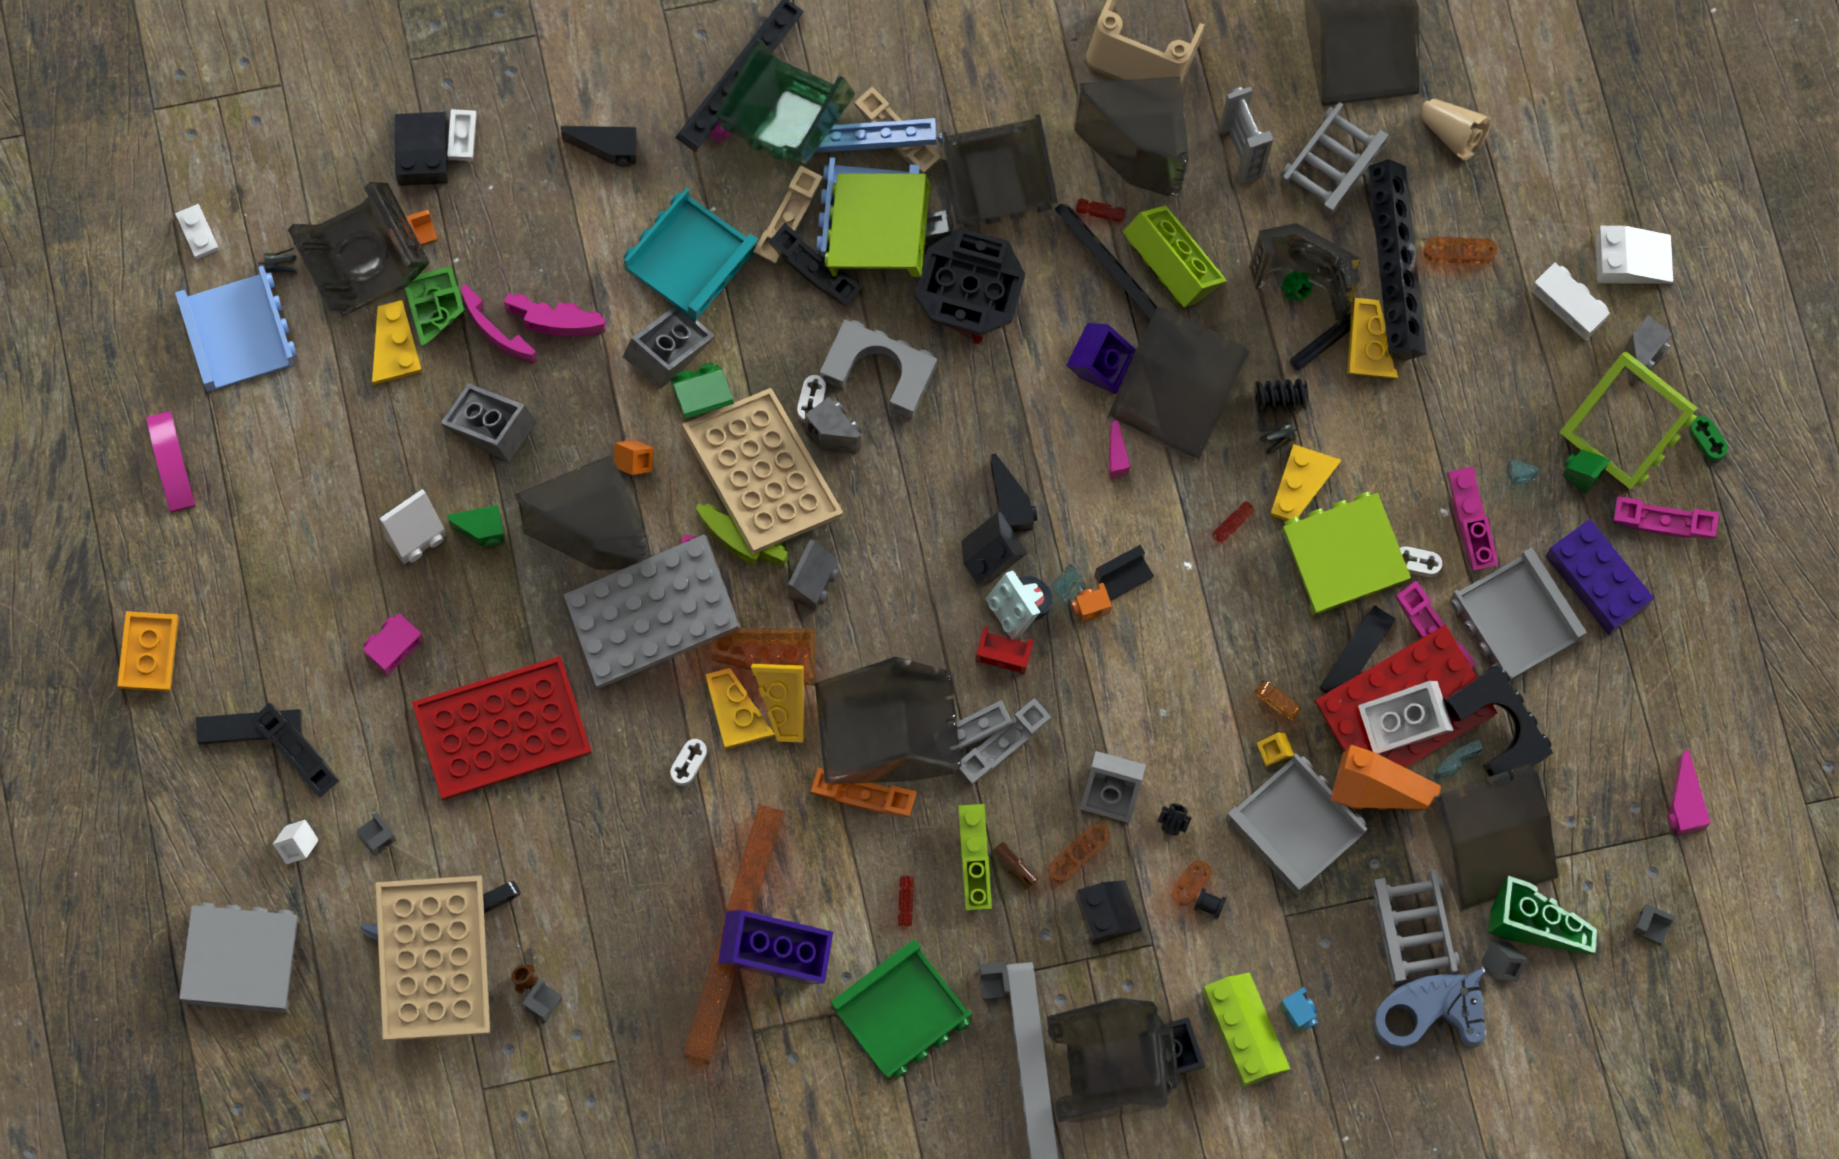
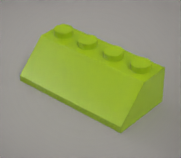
[1122,205,1227,308]
[1201,972,1290,1089]

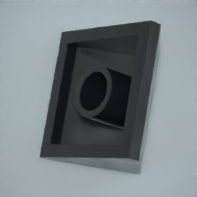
[1138,1017,1205,1082]

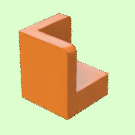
[400,210,437,250]
[613,440,654,475]

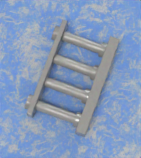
[1218,87,1274,185]
[1280,102,1388,219]
[1371,869,1460,986]

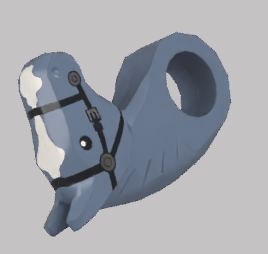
[1372,967,1487,1051]

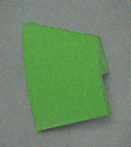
[402,266,464,346]

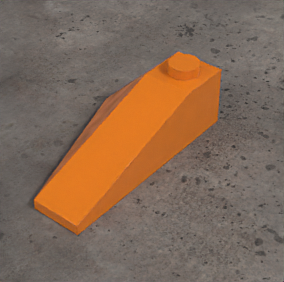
[1330,745,1441,811]

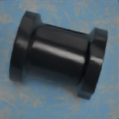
[1194,888,1226,919]

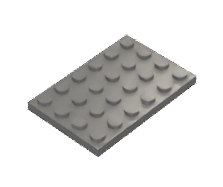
[564,535,741,689]

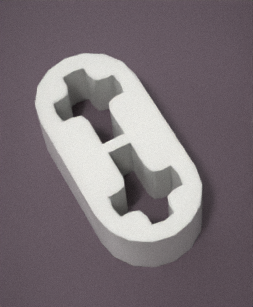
[797,375,826,423]
[1400,547,1442,577]
[670,739,707,786]

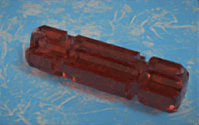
[1076,198,1125,222]
[1212,501,1254,543]
[898,875,914,927]

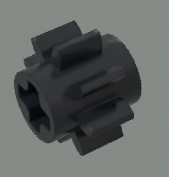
[1158,803,1192,836]

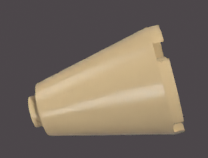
[1420,98,1491,160]

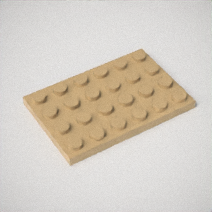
[681,388,843,555]
[376,876,490,1041]

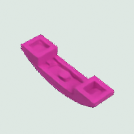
[461,284,537,363]
[146,411,195,513]
[1613,496,1719,539]
[1395,581,1476,668]

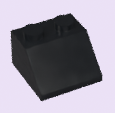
[961,511,1028,584]
[1076,880,1142,945]

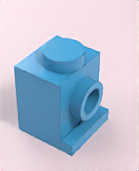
[1279,987,1318,1032]

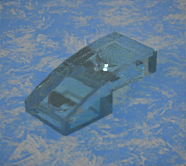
[1433,739,1483,780]

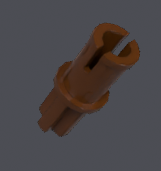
[993,842,1038,890]

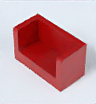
[975,626,1034,674]

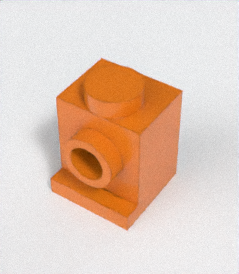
[1070,583,1112,622]

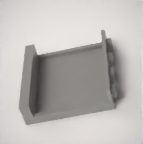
[1450,547,1587,681]
[1225,753,1367,895]
[179,902,300,1013]

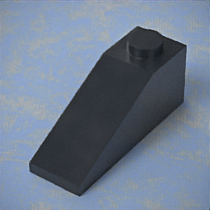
[561,126,637,167]
[990,454,1037,532]

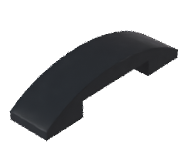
[768,222,862,307]
[1320,605,1396,693]
[251,702,340,798]

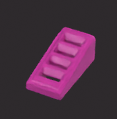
[1109,420,1130,479]

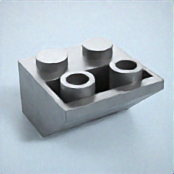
[1624,315,1672,387]
[805,397,862,453]

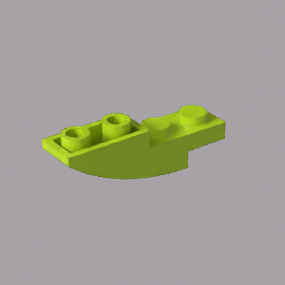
[696,503,788,568]
[958,804,992,910]

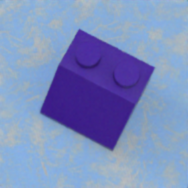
[1066,323,1138,394]

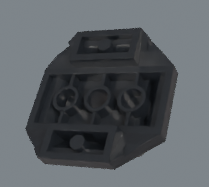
[914,228,1026,336]

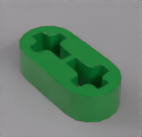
[1689,416,1728,462]

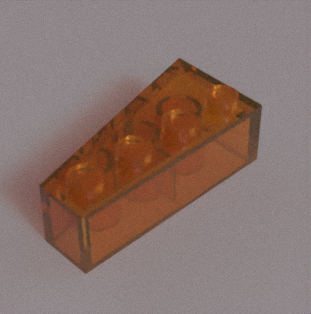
[711,628,816,686]

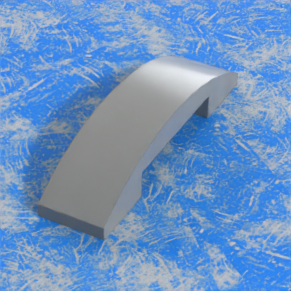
[956,698,1051,784]

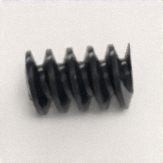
[1254,378,1308,413]

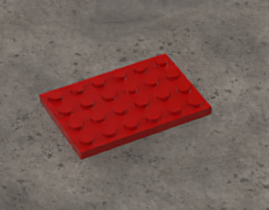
[1314,624,1498,768]
[411,656,592,801]

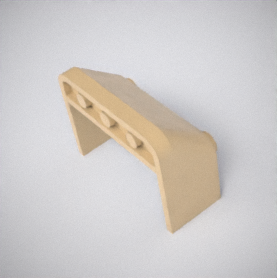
[1085,0,1204,100]

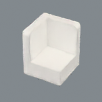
[273,820,318,864]

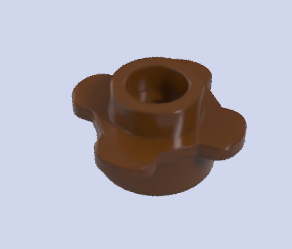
[511,965,539,993]

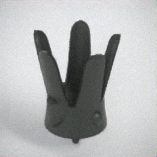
[258,247,297,273]
[1259,422,1298,454]

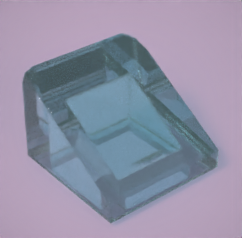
[1506,460,1540,484]
[1052,564,1086,601]

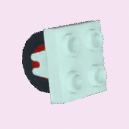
[985,570,1053,641]

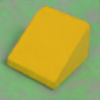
[1256,732,1294,767]

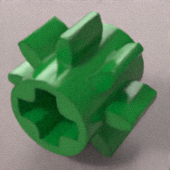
[1281,270,1314,303]

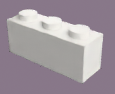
[1531,263,1610,341]

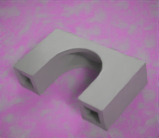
[820,319,937,419]

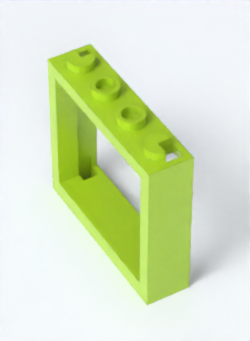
[1559,351,1698,490]

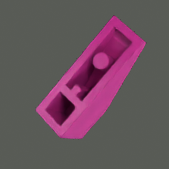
[1667,750,1711,836]

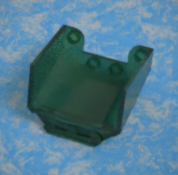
[715,39,855,163]

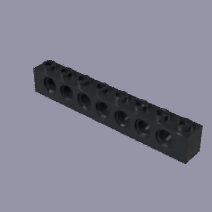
[1368,159,1426,361]

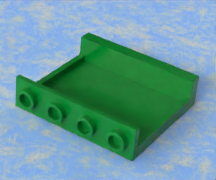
[830,939,972,1081]

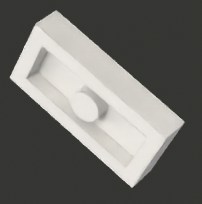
[447,109,477,161]
[175,204,219,260]

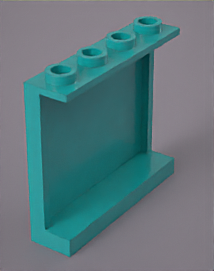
[623,187,758,322]

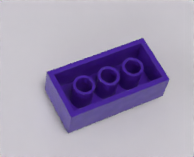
[1546,519,1654,635]
[718,910,833,985]

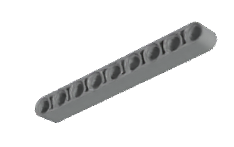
[1007,962,1058,1159]

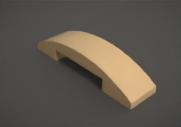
[854,86,941,174]
[753,165,823,264]

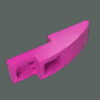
[504,293,607,337]
[1447,466,1498,571]

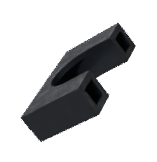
[1443,665,1553,787]

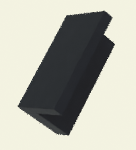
[1094,545,1154,601]

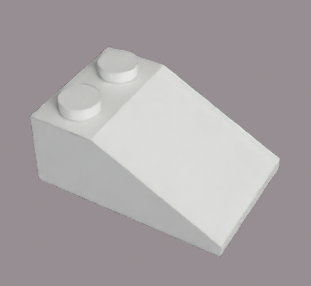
[1595,226,1673,284]
[380,489,446,564]
[1358,681,1454,754]

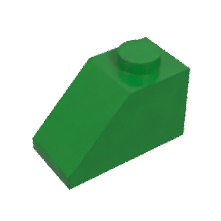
[1562,450,1610,494]
[447,505,505,547]

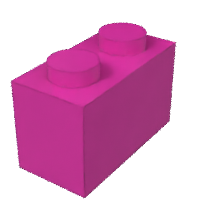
[363,613,423,676]

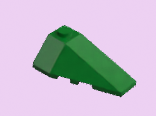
[1488,876,1597,955]

